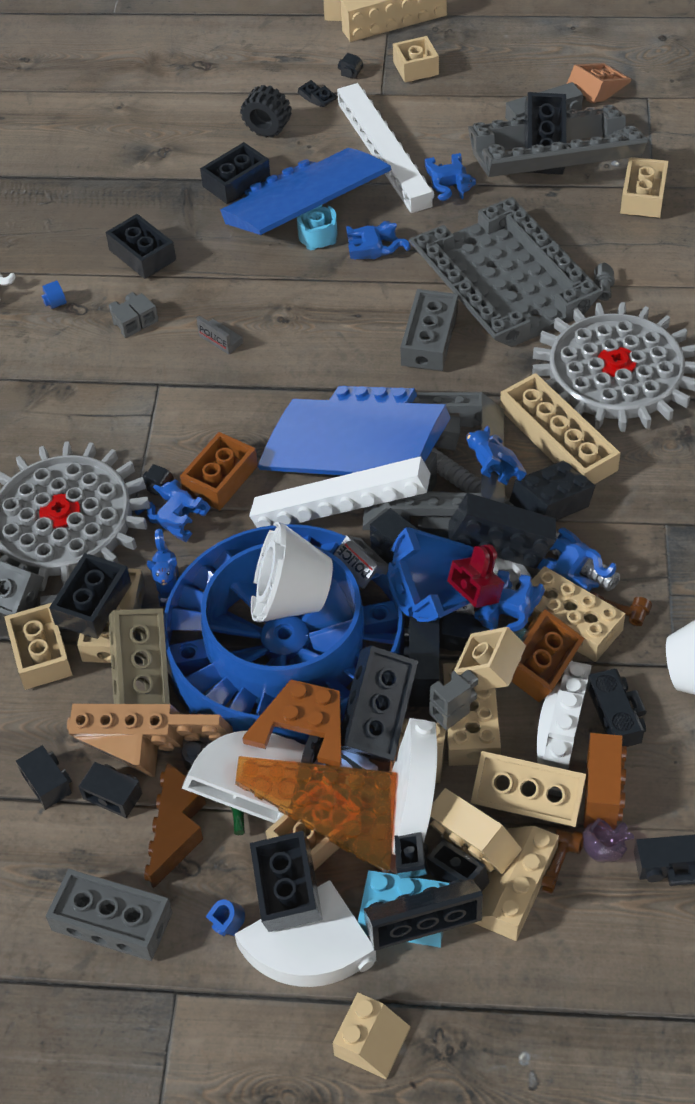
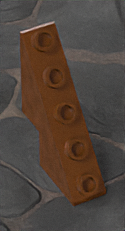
[144,763,206,888]

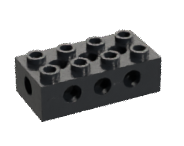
[341,646,418,763]

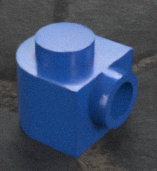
[41,280,67,309]
[206,899,245,936]

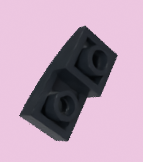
[298,80,337,107]

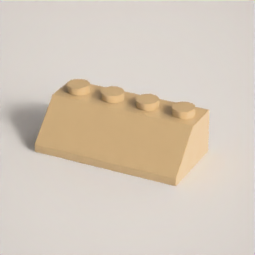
[474,826,559,941]

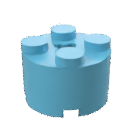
[297,205,338,250]

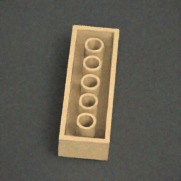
[341,0,447,42]
[500,373,620,484]

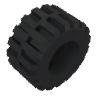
[240,85,292,138]

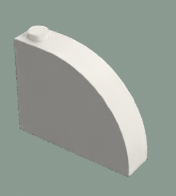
[389,718,437,855]
[182,731,305,823]
[235,880,376,987]

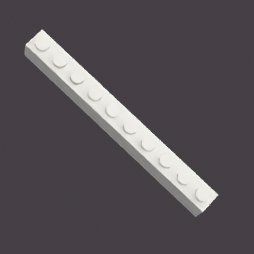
[337,83,434,213]

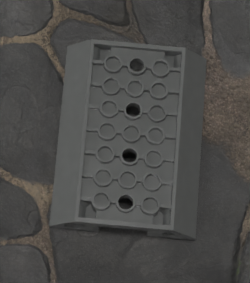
[409,197,602,347]

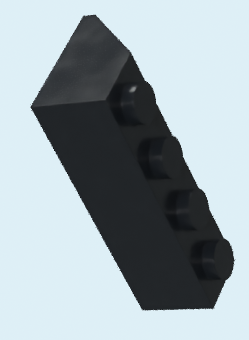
[364,879,483,951]

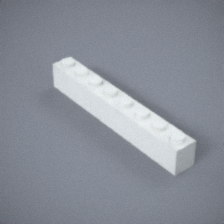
[249,457,430,528]

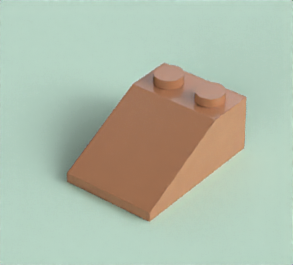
[567,63,632,104]

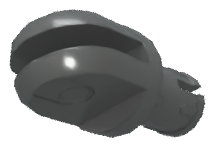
[594,263,615,301]

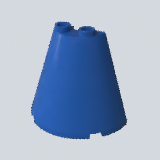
[388,527,474,622]

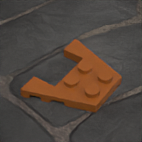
[242,680,342,768]

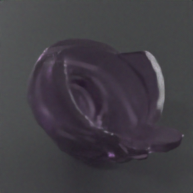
[583,818,634,863]

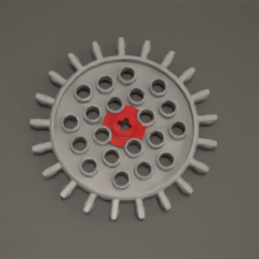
[532,302,695,432]
[0,441,150,591]

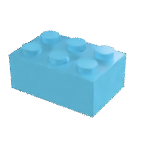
[358,870,449,948]

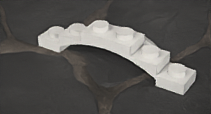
[537,661,592,797]

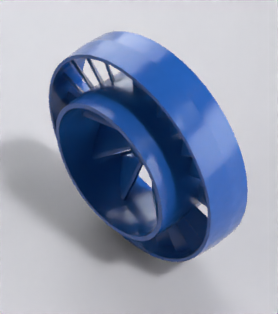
[164,524,406,745]

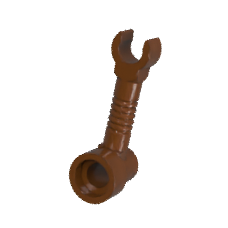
[590,592,652,626]
[541,828,585,894]

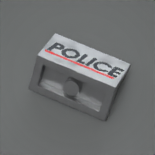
[196,316,243,354]
[334,536,389,589]

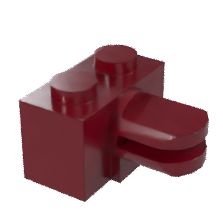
[447,544,505,608]

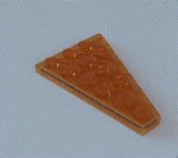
[235,756,397,873]

